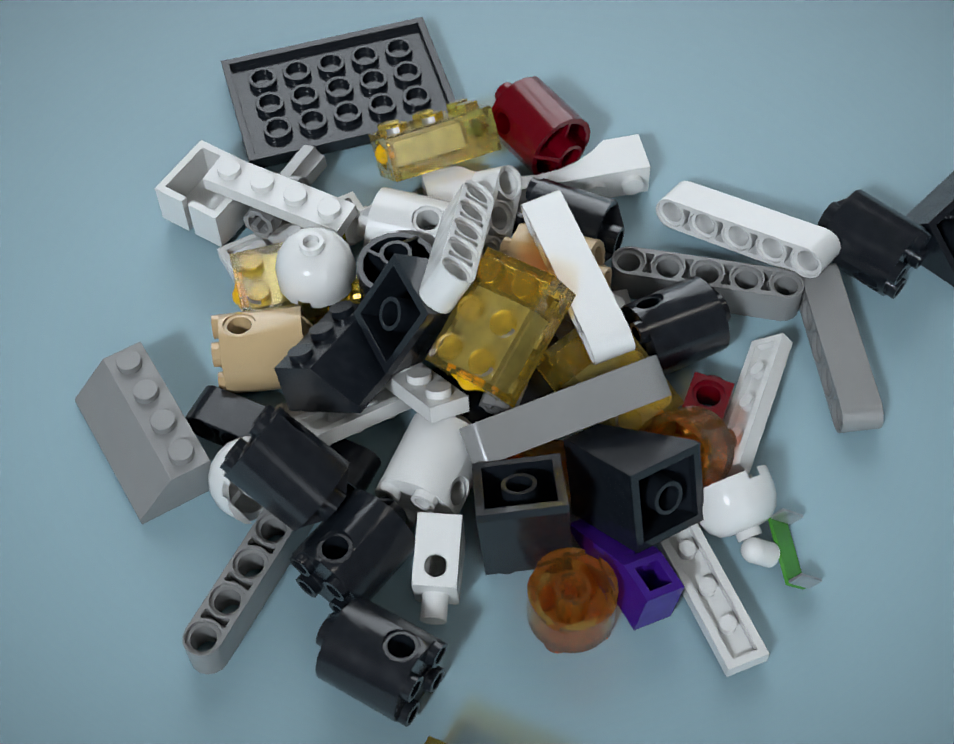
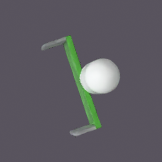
[741,508,822,590]

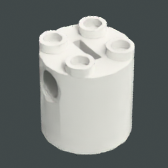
[357,187,450,247]
[375,413,473,528]

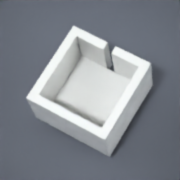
[155,140,251,247]

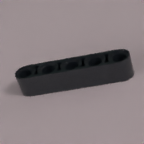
[185,385,381,496]

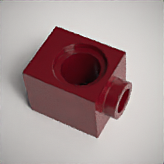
[677,372,735,445]

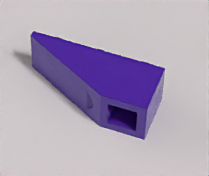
[570,519,685,630]

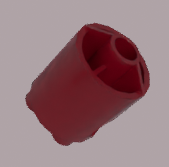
[486,76,591,175]

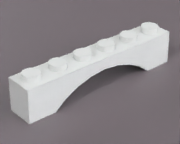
[421,134,651,213]

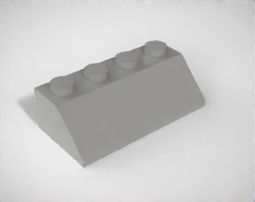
[75,341,211,524]

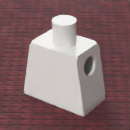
[412,512,466,625]

